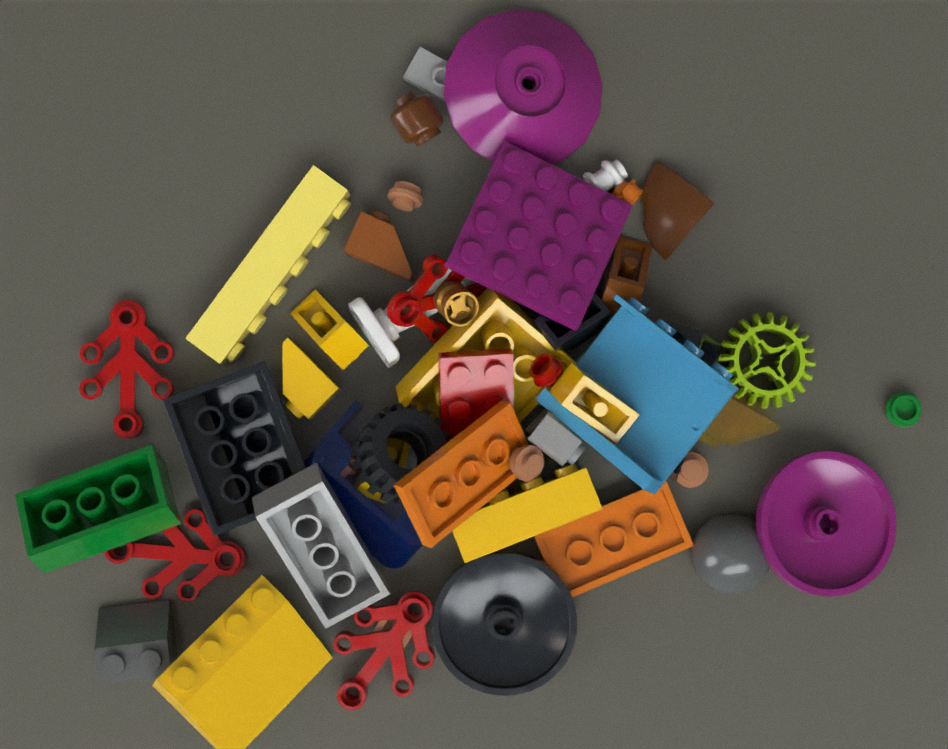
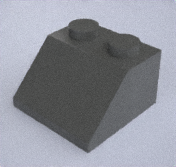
[95,599,178,685]

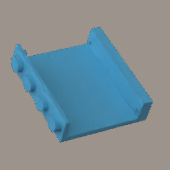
[535,295,739,494]

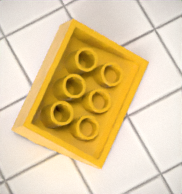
[395,288,576,427]
[152,575,333,749]

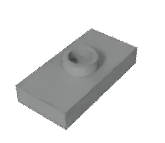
[403,47,447,102]

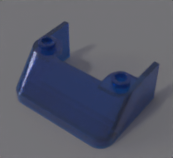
[304,400,423,569]

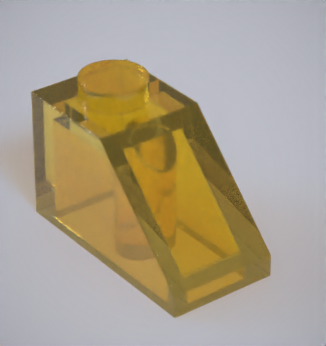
[698,399,781,449]

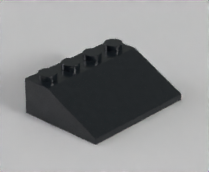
[162,361,306,536]

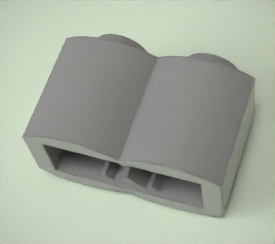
[526,411,586,466]

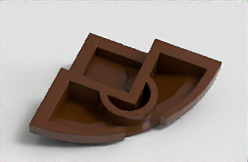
[640,161,714,261]

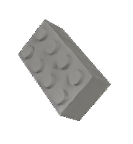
[252,463,390,629]

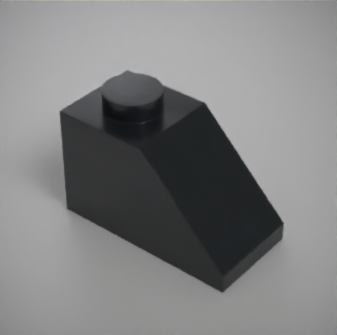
[533,292,611,351]

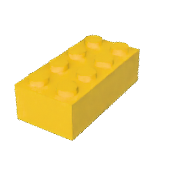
[452,463,602,563]

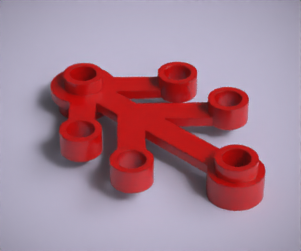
[387,254,487,343]
[79,300,175,439]
[104,509,246,602]
[333,591,435,710]

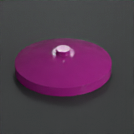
[756,451,896,597]

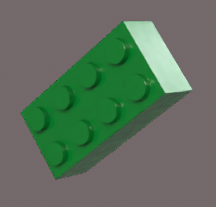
[15,445,181,574]

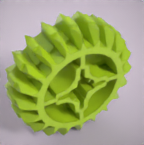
[718,312,816,409]

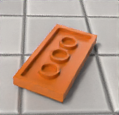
[394,400,529,548]
[534,481,694,597]

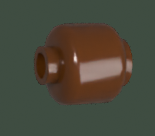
[391,91,443,147]

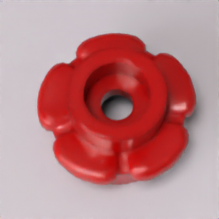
[529,353,564,388]

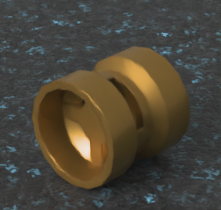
[433,281,479,327]

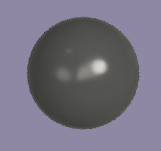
[691,513,770,594]

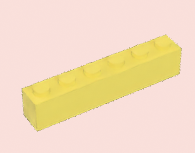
[185,165,351,366]

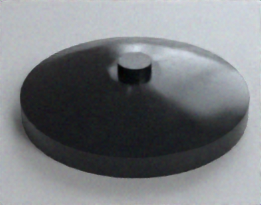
[432,550,577,696]

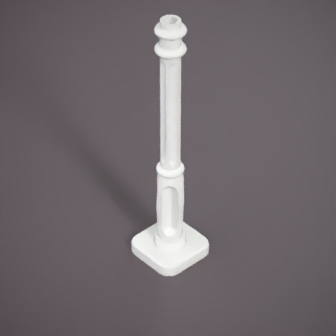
[348,159,628,368]

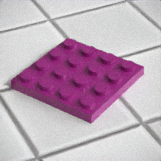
[444,141,633,331]

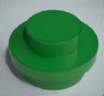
[885,392,922,427]

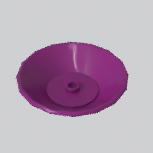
[443,9,603,164]

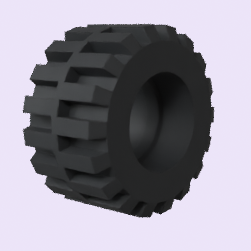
[352,403,450,504]

